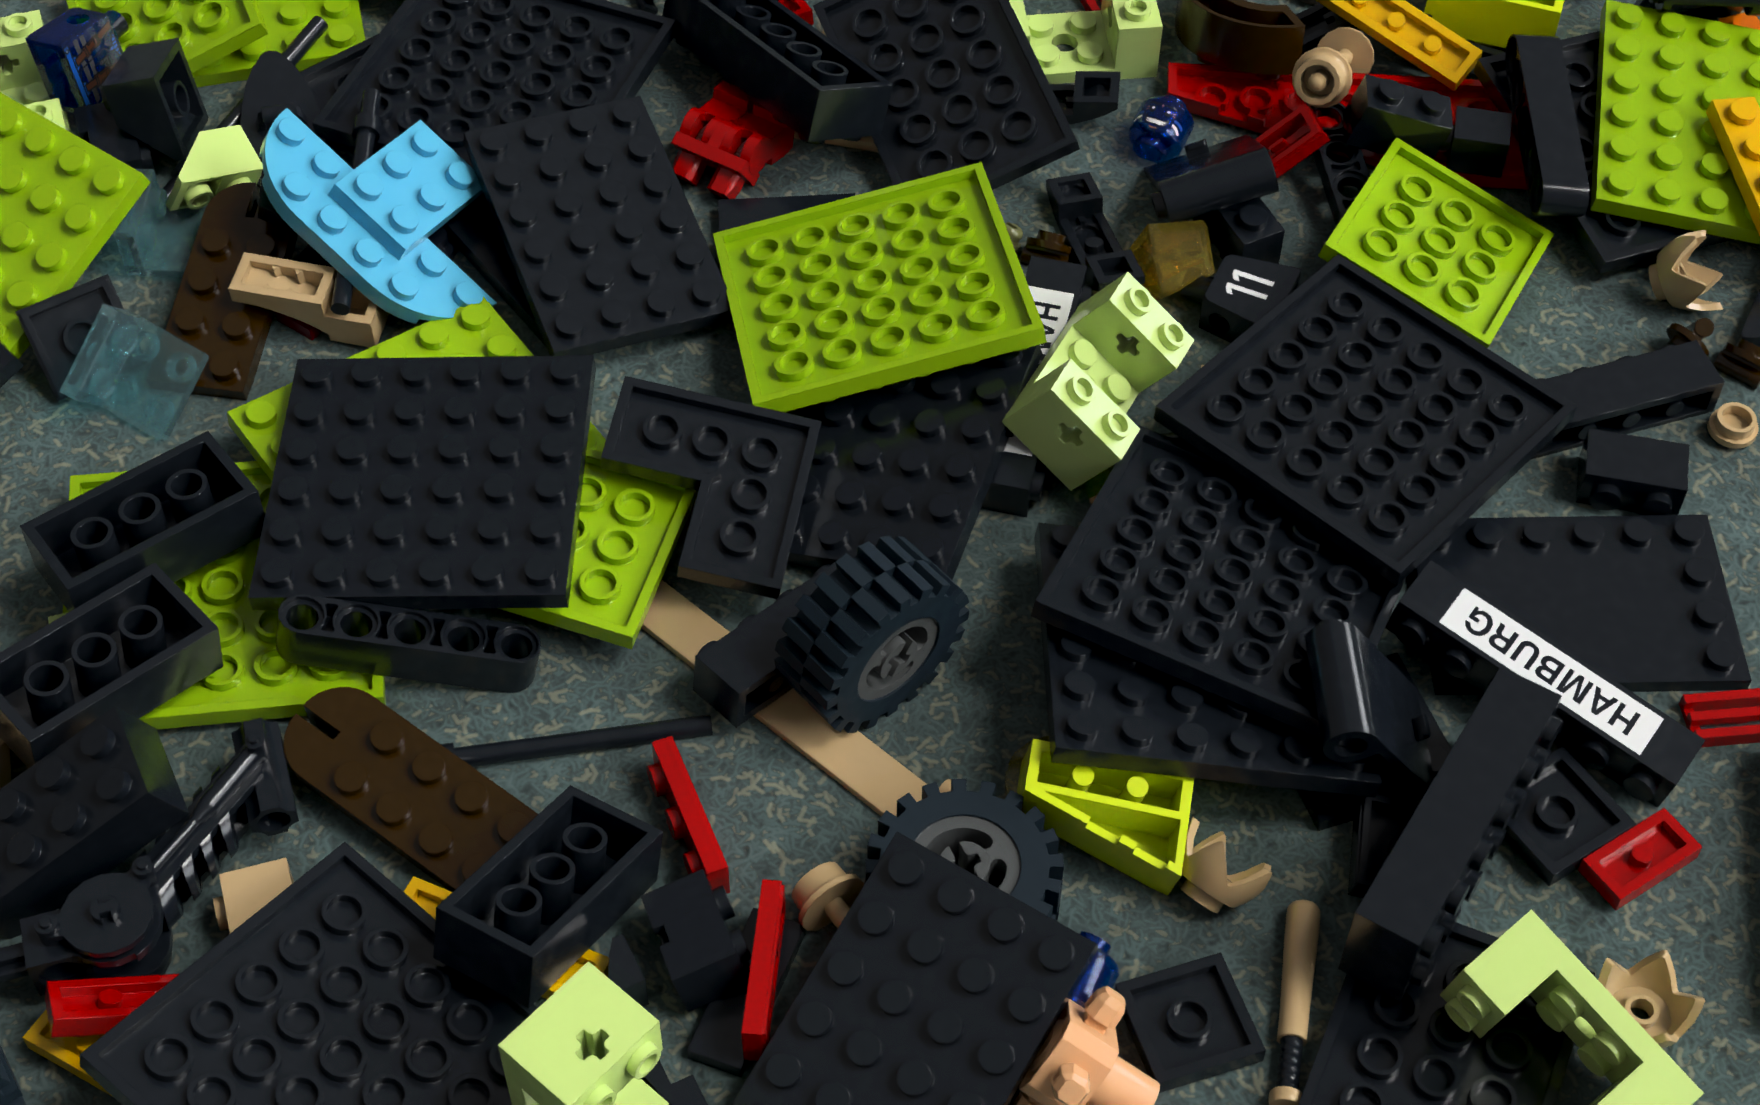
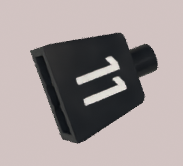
[1180,254,1302,343]

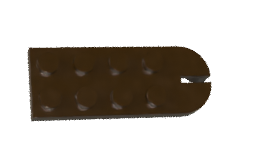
[149,182,298,400]
[284,687,538,892]

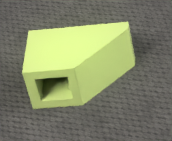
[166,125,263,211]

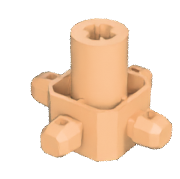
[1012,986,1160,1105]

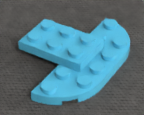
[259,108,497,324]

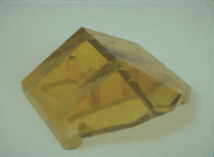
[1129,220,1215,301]

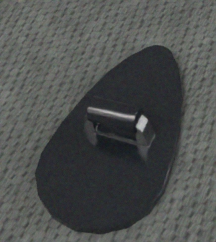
[240,51,333,188]

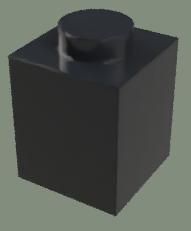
[1440,106,1512,178]

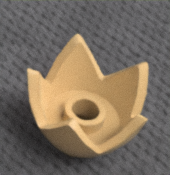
[1649,230,1723,311]
[1181,817,1272,914]
[1598,950,1705,1048]

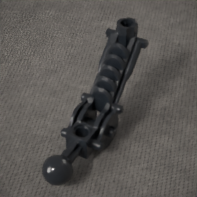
[0,718,299,996]

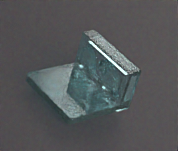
[115,169,207,278]
[60,303,209,441]

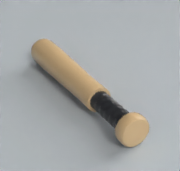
[1269,899,1321,1105]

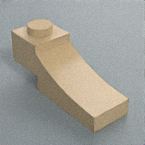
[228,252,390,347]

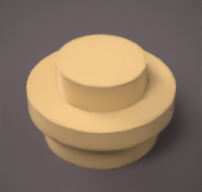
[1707,402,1759,449]

